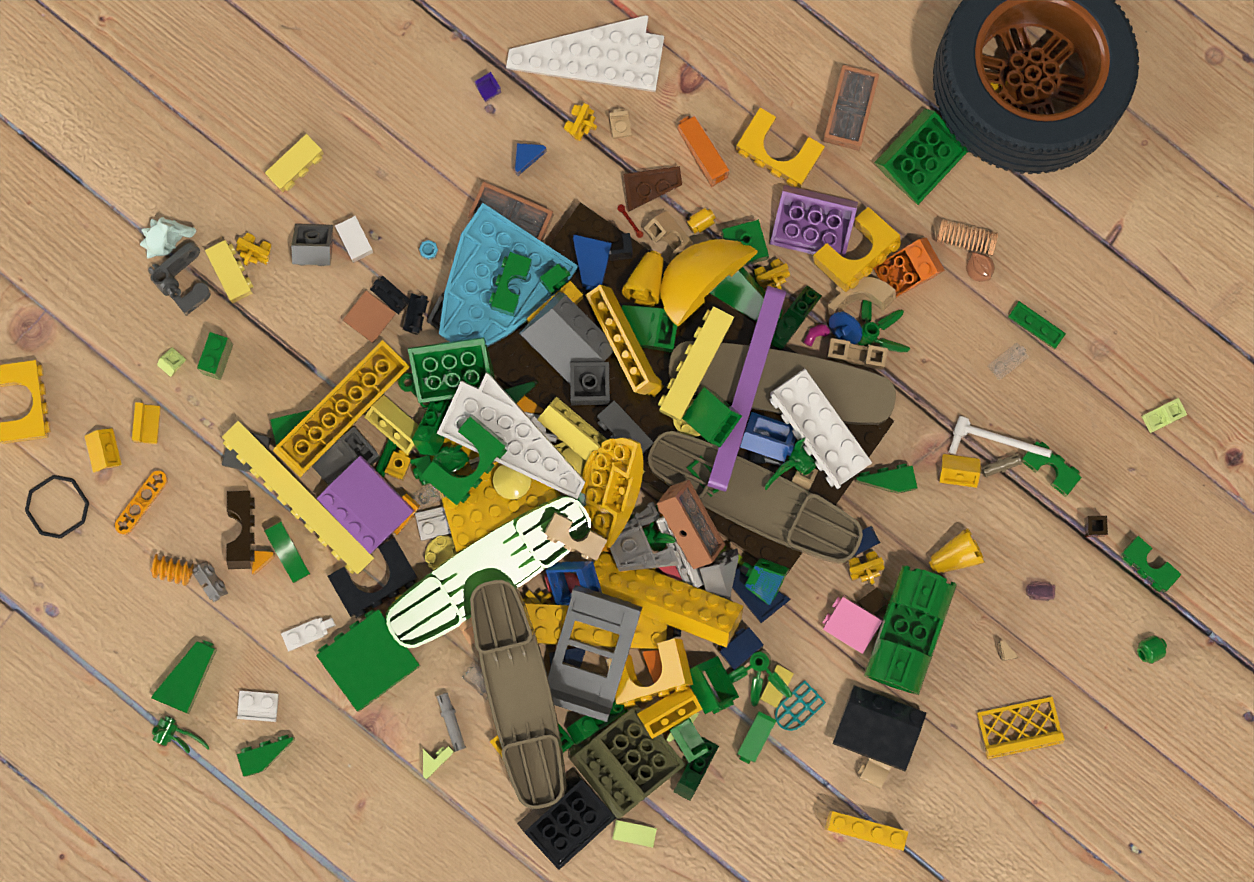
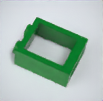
[690,656,739,714]

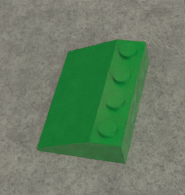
[874,108,968,205]
[408,337,495,403]

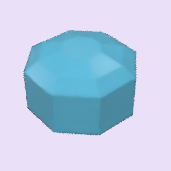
[419,240,438,260]

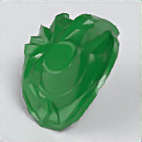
[433,445,470,472]

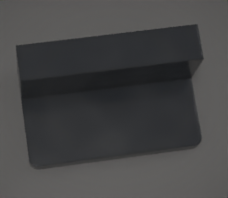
[609,233,633,261]

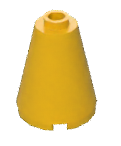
[622,251,664,307]
[929,528,985,574]

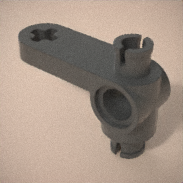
[148,242,200,299]

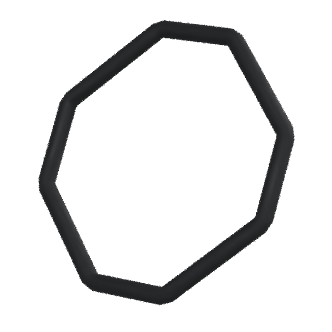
[25,475,89,539]

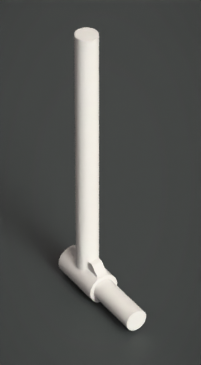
[948,416,1052,458]

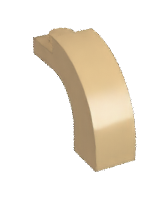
[828,277,896,315]

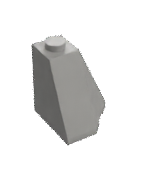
[700,549,739,600]

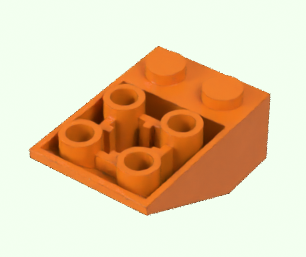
[873,238,945,298]

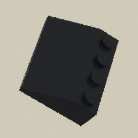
[832,685,927,772]
[517,771,616,870]

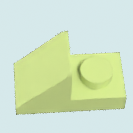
[423,746,454,779]

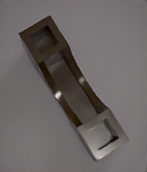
[226,491,255,570]

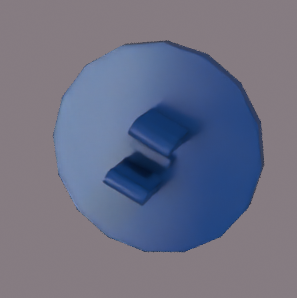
[829,312,862,344]

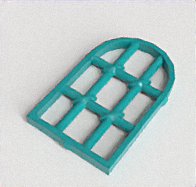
[775,681,826,731]

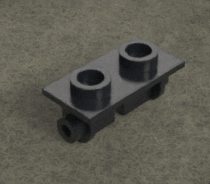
[370,276,410,315]
[403,293,429,335]

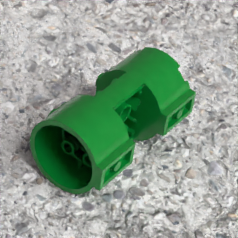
[864,565,957,695]

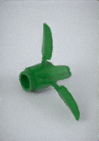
[858,300,910,352]
[765,437,816,490]
[643,504,676,552]
[728,650,792,707]
[152,716,209,754]

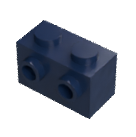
[719,627,764,670]

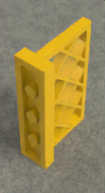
[977,697,1065,760]

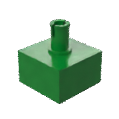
[721,219,769,266]

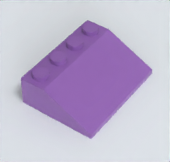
[770,185,858,258]
[317,456,415,554]

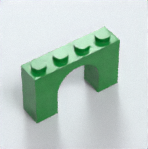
[421,415,507,505]

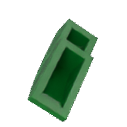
[264,522,310,583]

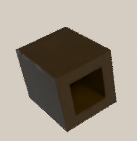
[1084,516,1108,537]
[857,587,889,614]

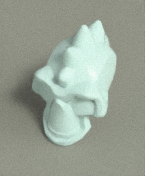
[140,217,196,259]

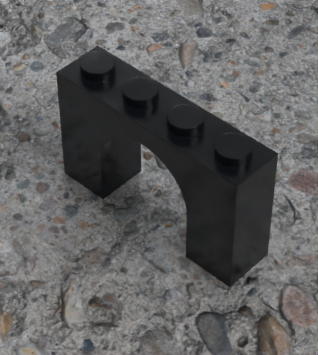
[327,538,418,618]

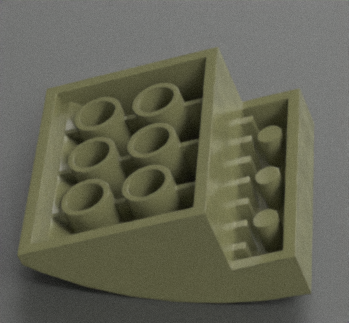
[570,705,685,820]

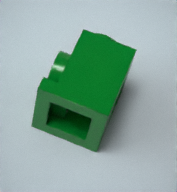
[540,264,570,296]
[410,455,431,486]

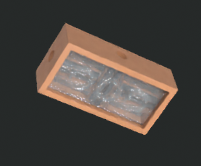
[823,65,879,151]
[468,182,554,242]
[657,479,725,569]

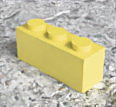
[265,134,324,192]
[205,240,253,304]
[364,395,419,455]

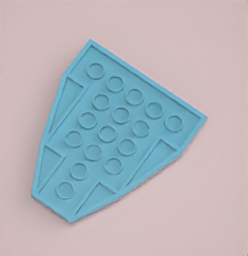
[439,203,578,347]

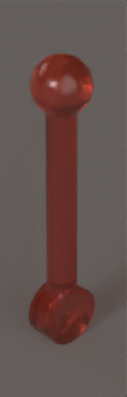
[618,204,644,238]

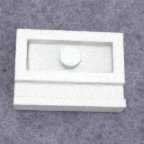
[415,507,451,541]
[237,691,279,722]

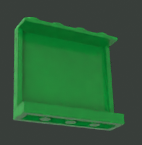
[316,609,421,712]

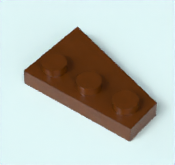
[623,166,682,212]

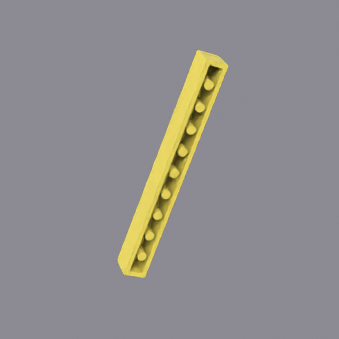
[222,421,374,574]

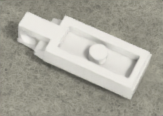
[281,618,336,652]

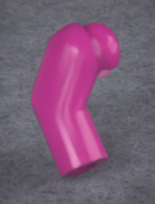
[803,324,830,347]

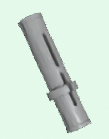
[436,693,466,752]

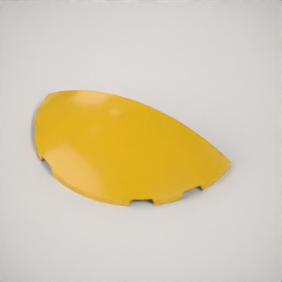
[660,239,758,326]
[581,437,643,548]

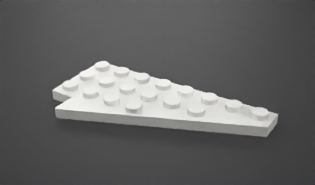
[506,15,664,92]
[437,373,586,499]

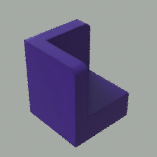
[475,72,501,102]

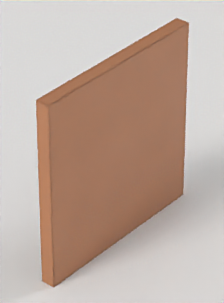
[343,291,396,343]

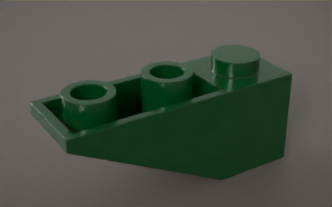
[673,737,719,801]

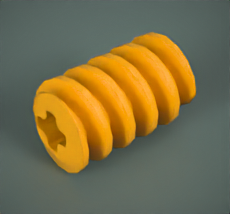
[151,554,194,586]

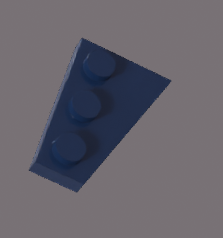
[732,566,791,623]

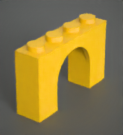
[736,108,825,188]
[813,207,901,292]
[0,360,51,444]
[606,638,693,708]
[824,811,908,851]

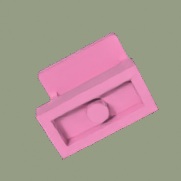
[822,595,884,654]

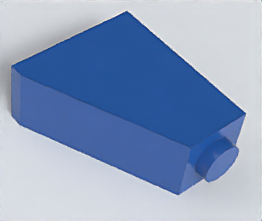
[573,235,612,292]

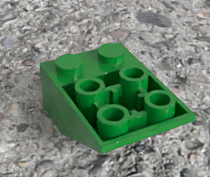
[622,305,677,352]

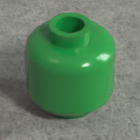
[1137,635,1167,664]

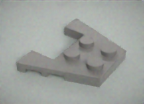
[610,502,679,571]

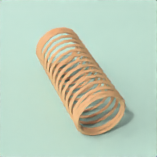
[937,219,998,256]

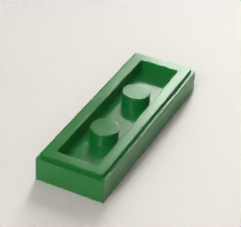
[1008,301,1066,350]

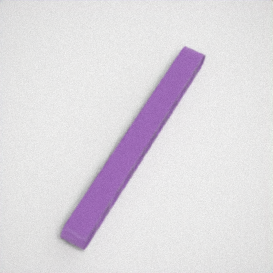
[707,286,787,492]

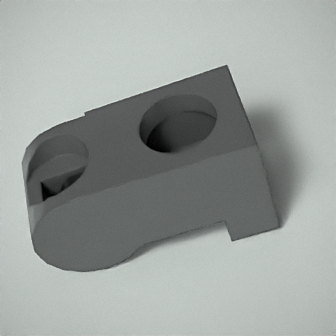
[173,283,211,316]

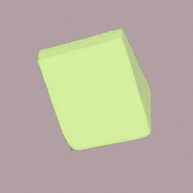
[157,347,186,377]

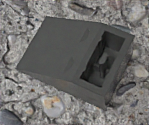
[312,427,381,486]

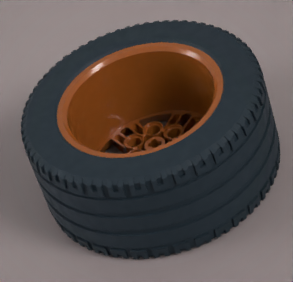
[933,0,1139,174]

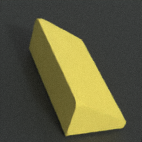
[760,665,794,708]

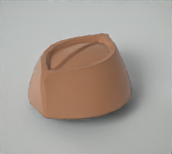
[966,252,995,282]

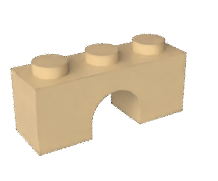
[644,211,694,261]
[826,338,888,370]
[544,511,607,561]

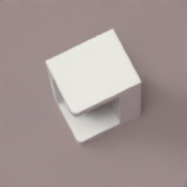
[335,216,373,263]

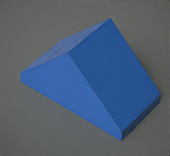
[515,143,547,176]

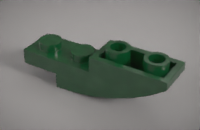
[771,285,822,351]

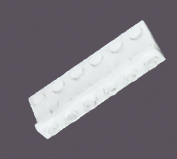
[769,369,872,489]

